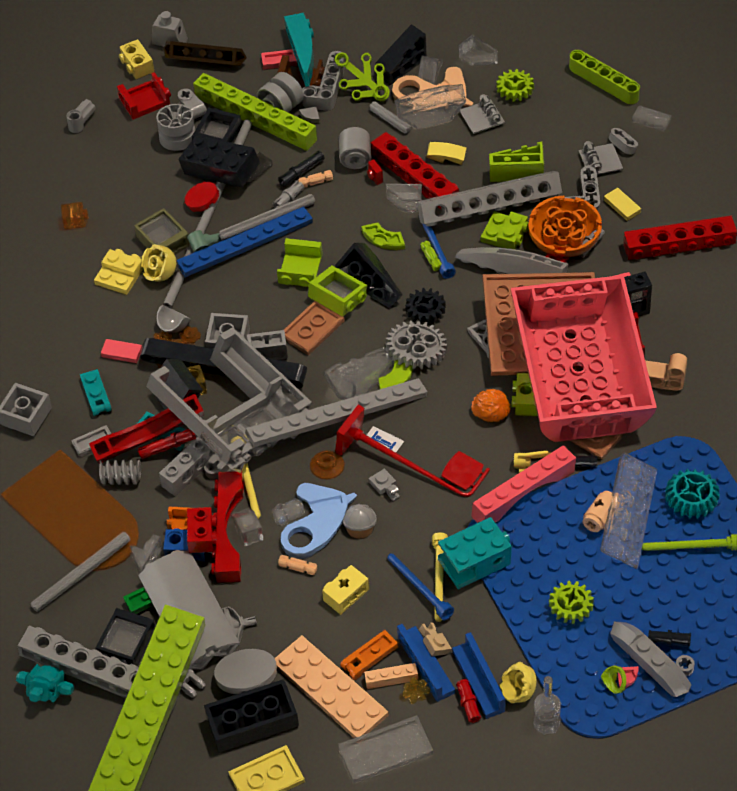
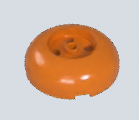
[528,196,602,258]

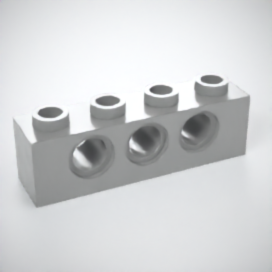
[159,432,228,497]

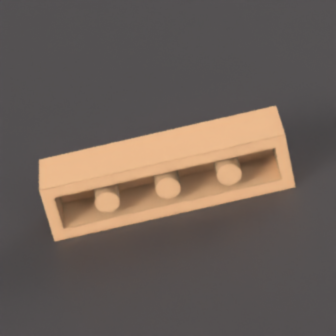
[364,663,418,690]

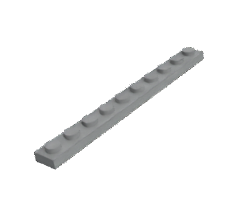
[245,378,428,447]

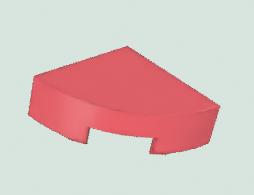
[617,666,638,688]

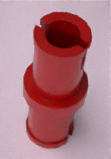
[456,679,482,723]

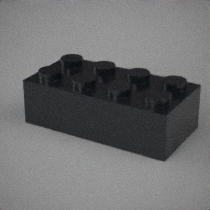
[178,135,260,188]
[204,679,299,753]

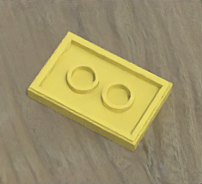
[228,745,305,791]

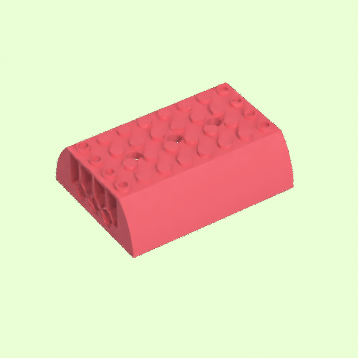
[511,275,657,442]

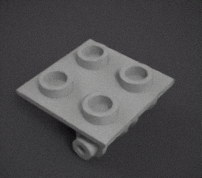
[459,94,505,134]
[579,141,623,177]

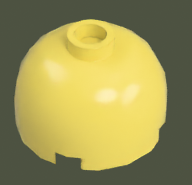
[141,244,176,282]

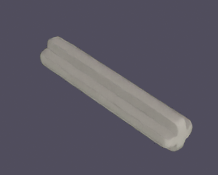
[369,101,411,134]

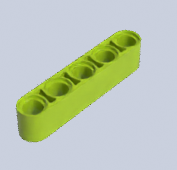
[569,50,640,104]

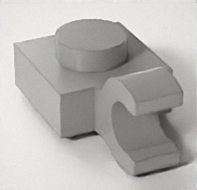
[369,468,400,501]

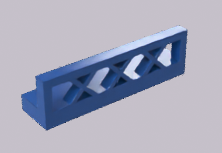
[397,624,455,702]
[452,632,505,719]

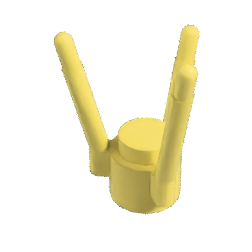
[514,451,552,473]

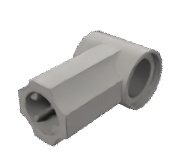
[67,99,96,133]

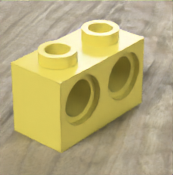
[119,39,154,79]

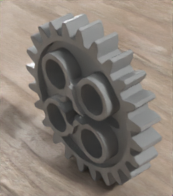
[385,321,447,369]

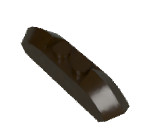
[163,41,247,66]

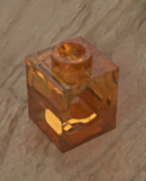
[61,202,89,230]

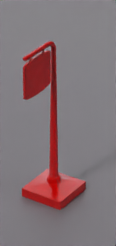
[335,404,490,497]

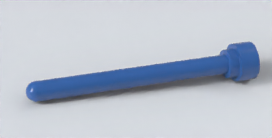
[422,224,456,279]
[387,553,454,620]

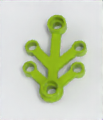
[335,52,390,101]

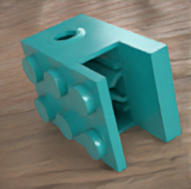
[438,517,512,589]

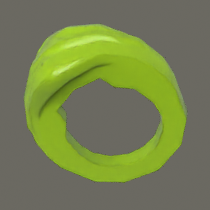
[601,665,626,694]

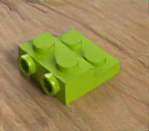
[480,211,529,249]

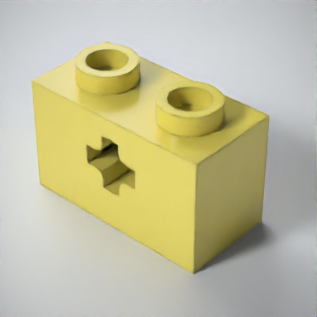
[322,565,369,615]

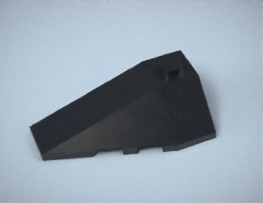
[335,243,403,308]

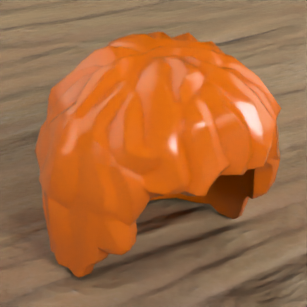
[471,389,510,422]

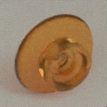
[310,450,345,480]

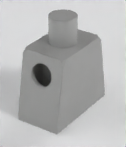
[152,11,188,47]

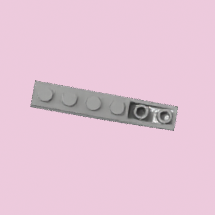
[455,247,568,274]

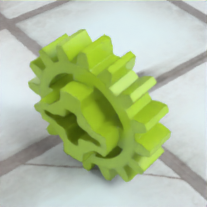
[497,69,534,102]
[549,581,594,624]

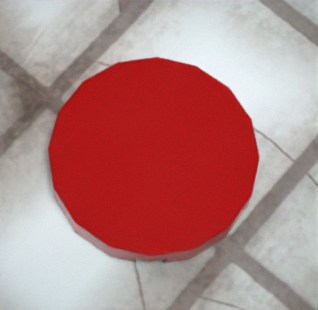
[185,182,219,212]

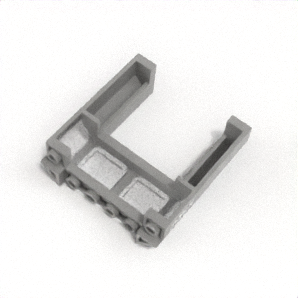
[146,327,312,473]

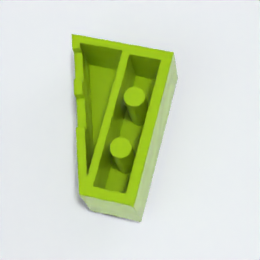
[489,141,544,182]

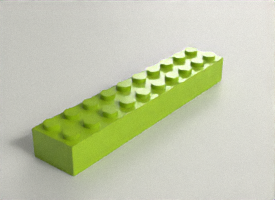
[88,604,206,791]

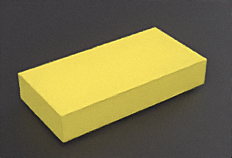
[604,188,641,221]

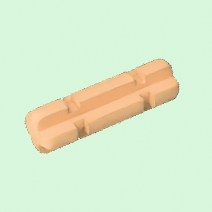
[298,170,333,188]
[278,555,317,575]

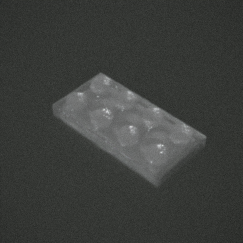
[338,716,433,784]

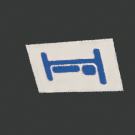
[367,426,404,452]

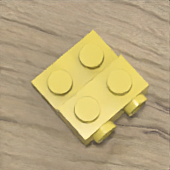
[94,249,144,295]

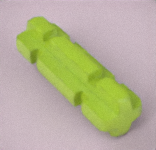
[420,240,442,271]

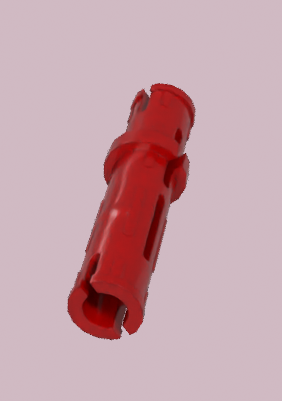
[138,429,196,459]

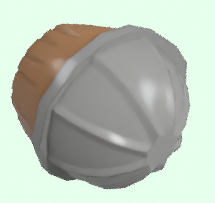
[343,504,377,539]

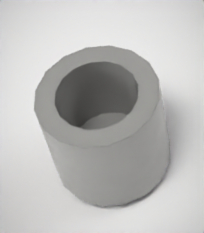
[338,127,371,169]

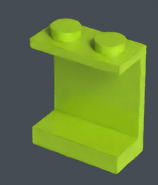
[277,238,323,287]

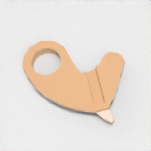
[392,67,473,108]

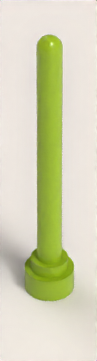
[641,534,737,551]

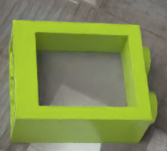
[308,265,367,317]

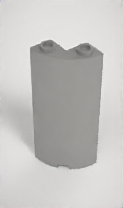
[138,550,240,670]

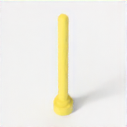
[230,437,261,519]
[432,533,448,622]

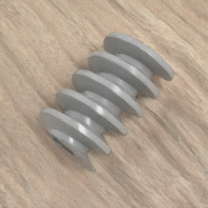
[99,460,141,485]

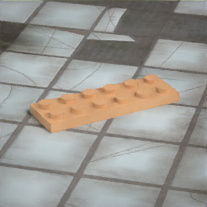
[275,635,389,742]

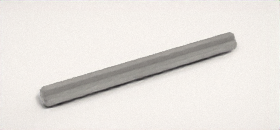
[219,194,315,241]
[31,532,130,612]

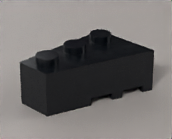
[375,24,427,85]

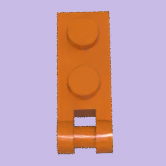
[340,630,398,680]

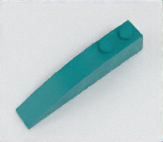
[284,13,314,87]

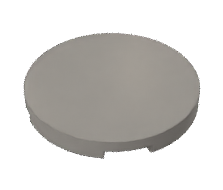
[214,649,277,694]

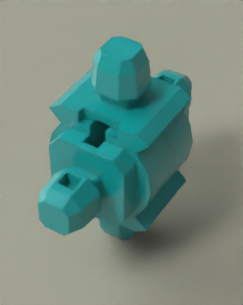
[16,664,74,703]

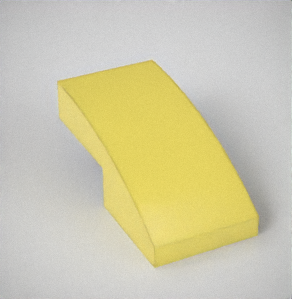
[426,142,466,165]

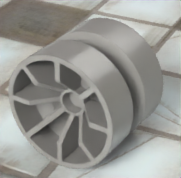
[257,72,304,113]
[156,104,195,151]

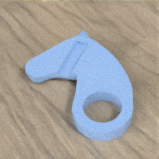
[281,483,357,559]

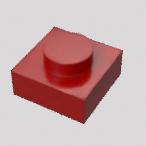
[367,159,383,185]

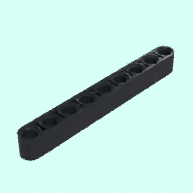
[140,338,307,388]

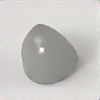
[156,305,191,333]

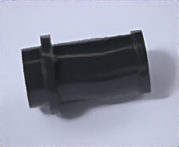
[574,454,597,469]

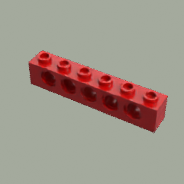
[370,132,459,210]
[623,215,737,260]

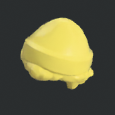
[499,662,537,703]

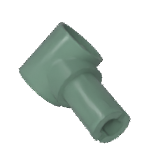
[187,230,222,252]

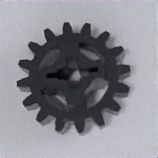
[405,288,446,325]

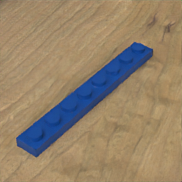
[176,207,313,277]

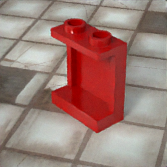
[117,72,171,120]

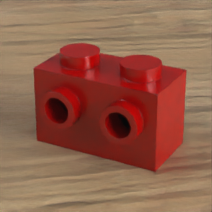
[187,507,217,553]

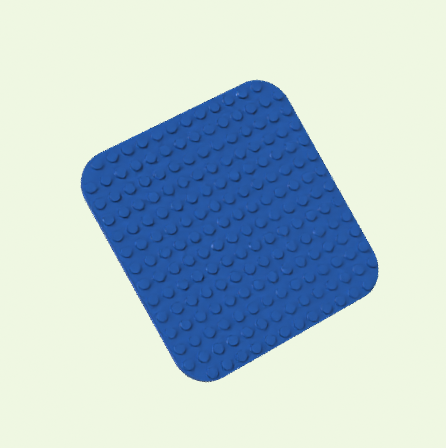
[467,436,737,738]

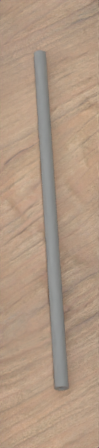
[163,120,252,308]

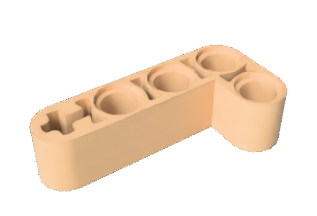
[645,353,687,391]

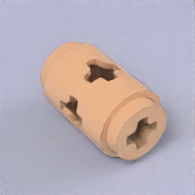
[583,491,619,532]

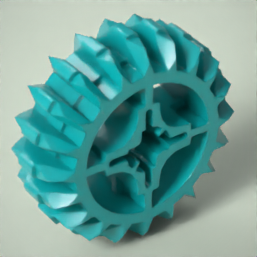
[665,468,720,519]

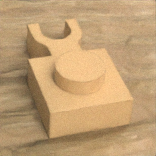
[419,623,452,656]

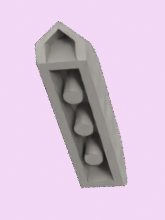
[610,621,691,697]

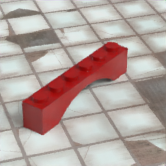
[89,394,204,464]
[211,471,244,583]

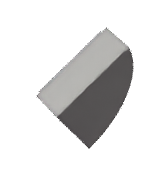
[299,107,320,123]

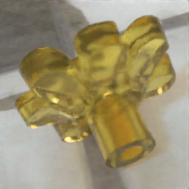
[403,677,430,704]

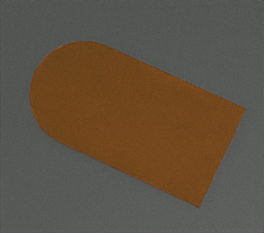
[1,449,139,571]

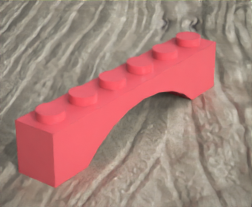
[471,445,576,523]

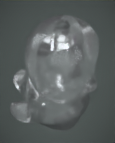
[271,498,304,528]

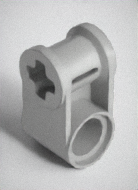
[178,89,207,120]

